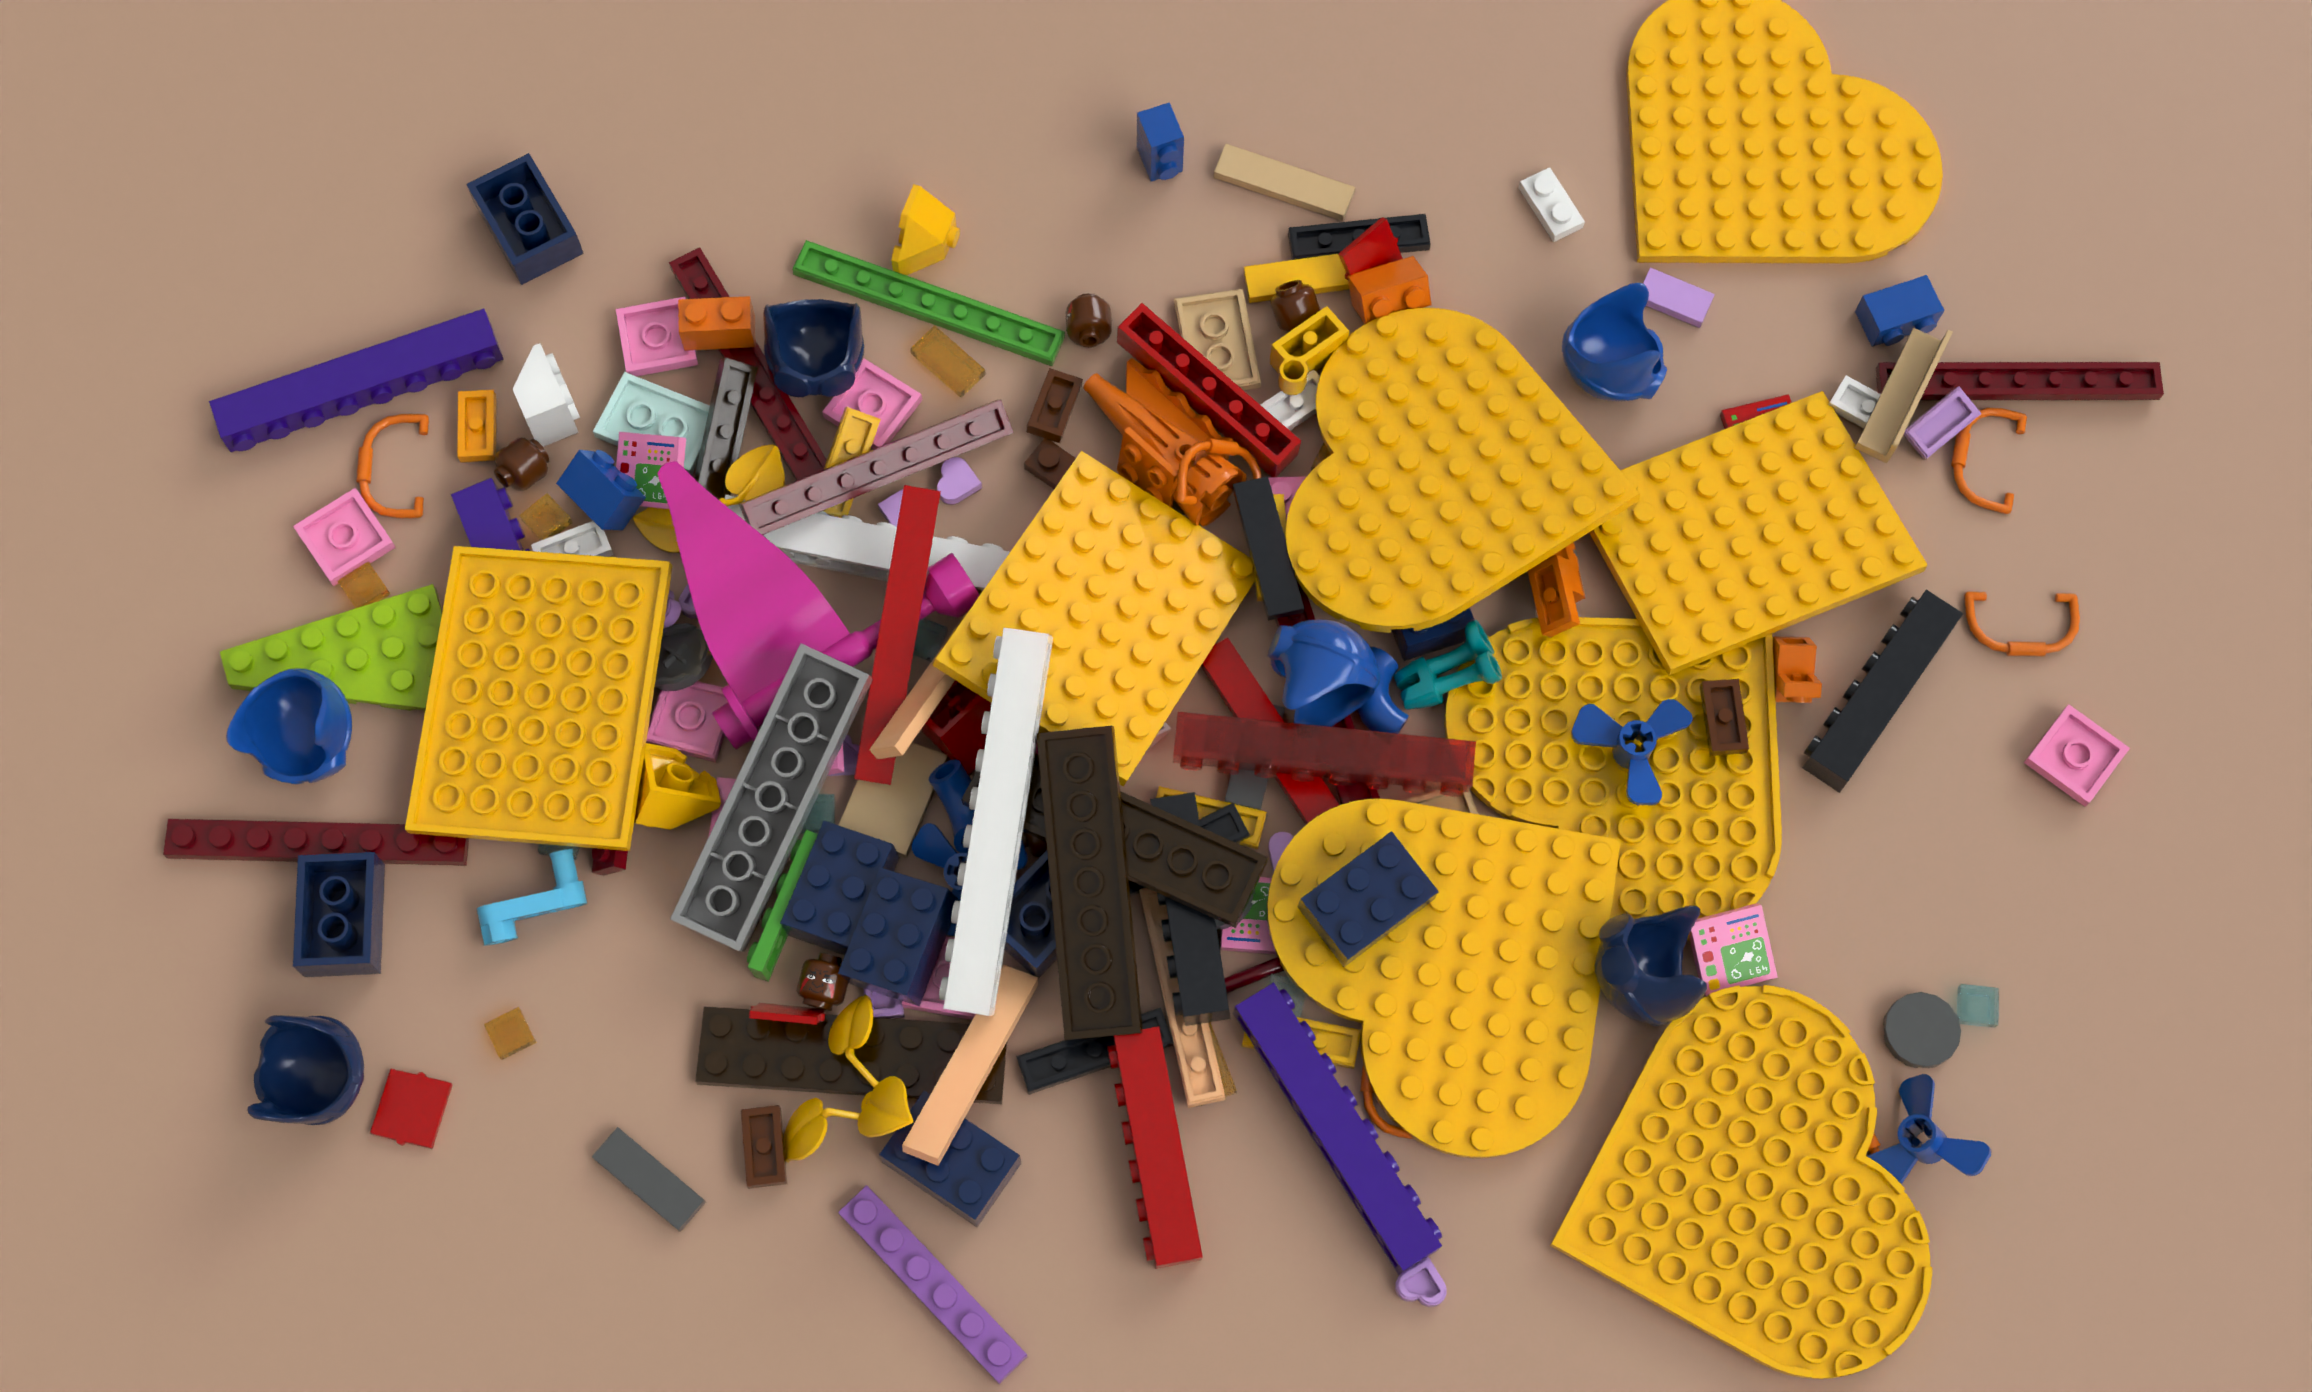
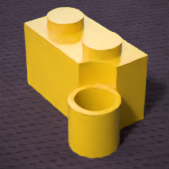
[1270,306,1349,395]

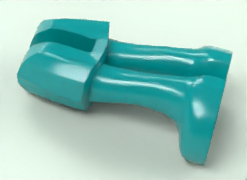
[1394,620,1502,710]

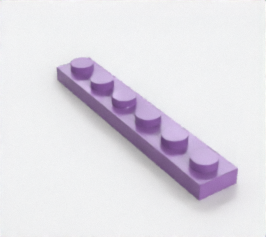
[838,1185,1028,1384]

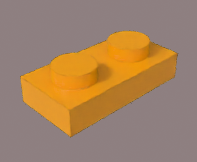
[457,389,496,463]

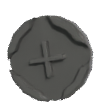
[655,623,713,691]
[1883,992,1961,1068]

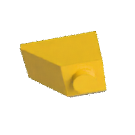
[891,184,960,276]
[634,743,721,830]

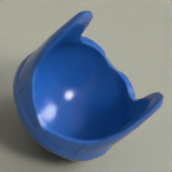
[1562,283,1667,401]
[1267,619,1380,740]
[226,668,352,784]

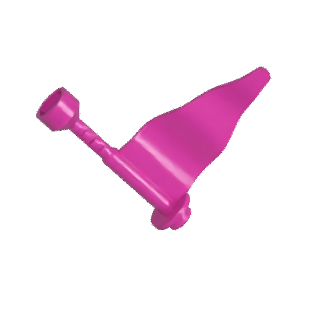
[657,461,980,750]

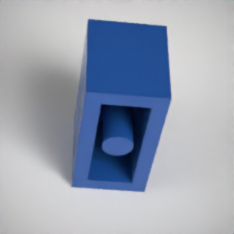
[1137,102,1184,182]
[1855,275,1944,347]
[556,450,646,531]

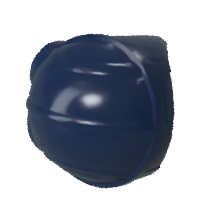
[763,299,864,398]
[1594,905,1707,1026]
[247,1015,364,1125]

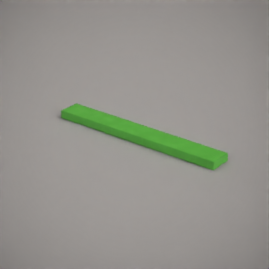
[792,240,1065,366]

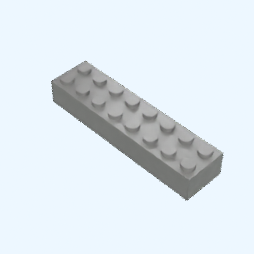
[670,643,873,952]

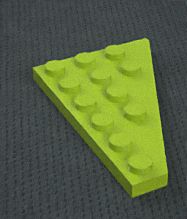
[220,584,442,712]

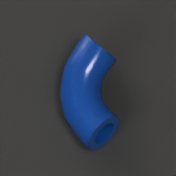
[1357,647,1409,746]
[928,759,975,853]

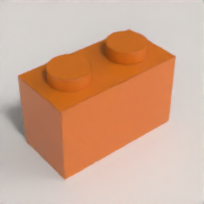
[1348,256,1432,324]
[678,296,755,351]

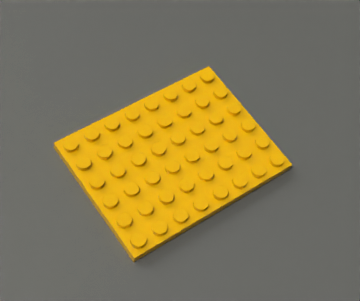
[1589,391,1928,676]
[932,451,1255,787]
[405,546,673,851]

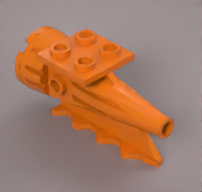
[1083,358,1247,527]

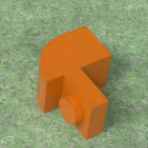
[1773,636,1822,703]

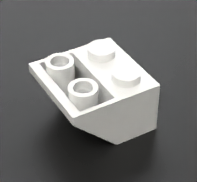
[513,343,580,447]

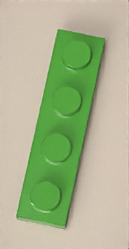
[747,830,818,982]

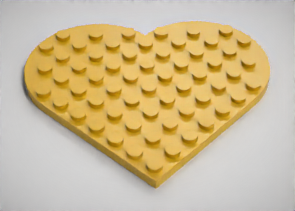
[1626,0,1943,263]
[1286,308,1640,633]
[1444,617,1782,940]
[1267,799,1621,1158]
[1550,985,1932,1379]

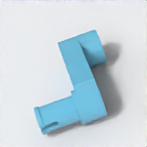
[477,849,587,946]

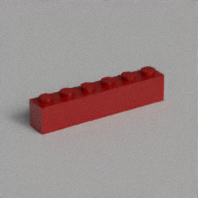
[1117,303,1301,477]
[1107,1026,1203,1269]

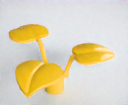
[633,444,785,553]
[783,994,913,1163]

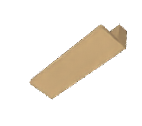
[1855,328,1953,463]

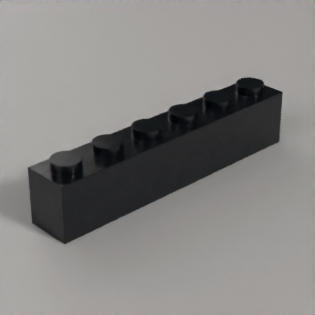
[1802,589,1964,793]
[1150,792,1231,1026]

